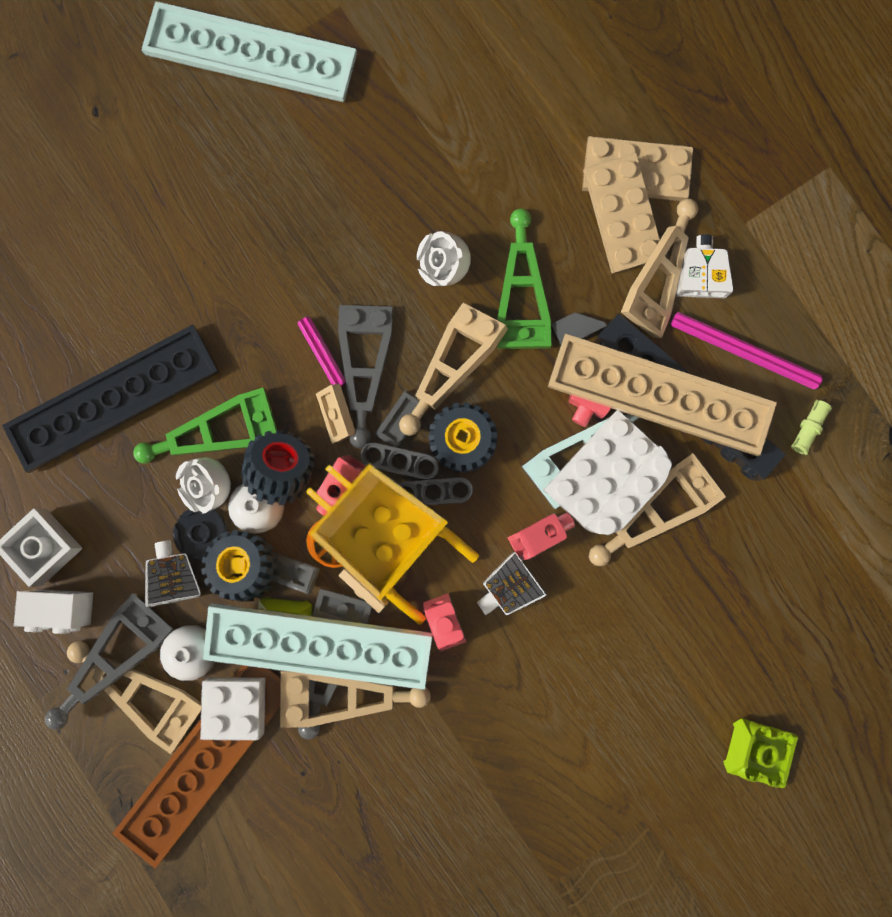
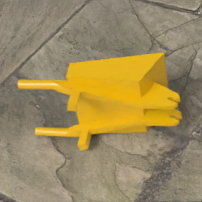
[306,464,479,625]

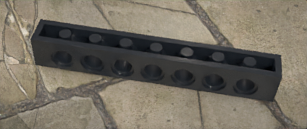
[594,313,786,481]

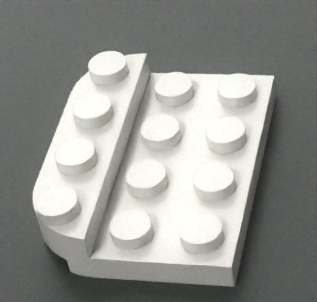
[543,410,671,535]

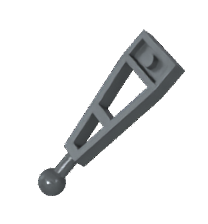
[338,305,393,448]
[298,588,372,740]
[45,593,175,730]

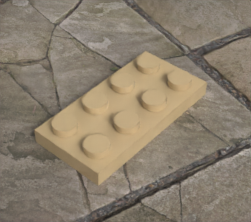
[582,137,693,201]
[583,153,660,273]

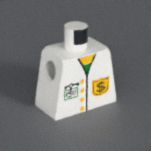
[676,234,733,298]

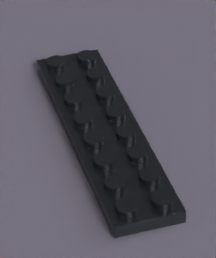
[2,324,220,473]

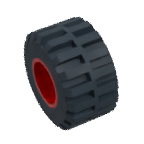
[241,430,314,505]

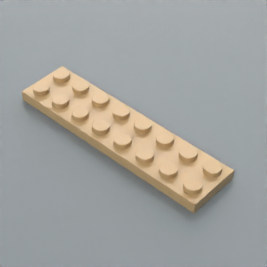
[548,334,777,456]

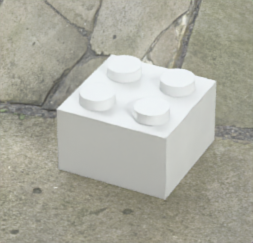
[0,508,83,587]
[14,589,93,634]
[201,677,265,740]

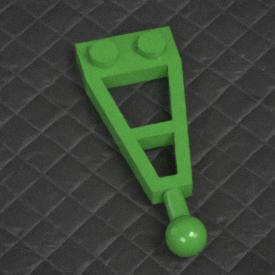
[497,208,551,349]
[133,388,277,464]

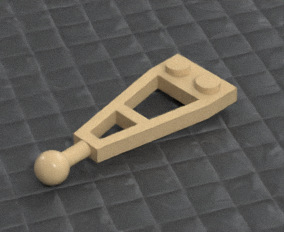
[621,199,698,339]
[399,303,508,436]
[589,453,726,566]
[67,641,202,754]
[280,670,431,728]

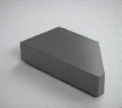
[551,313,607,347]

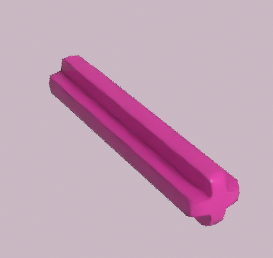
[298,316,346,387]

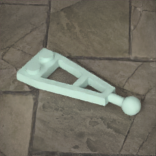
[522,413,639,509]

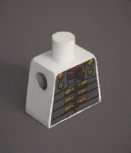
[145,540,201,608]
[477,552,546,615]

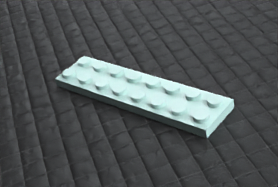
[142,1,357,102]
[203,603,432,690]

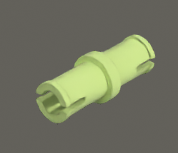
[791,400,832,455]

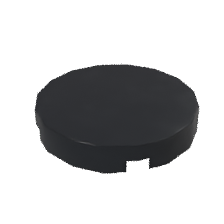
[173,509,228,560]

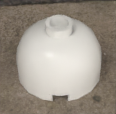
[417,231,471,286]
[176,457,231,513]
[228,484,284,534]
[160,625,216,681]

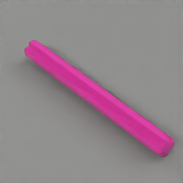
[671,312,822,389]

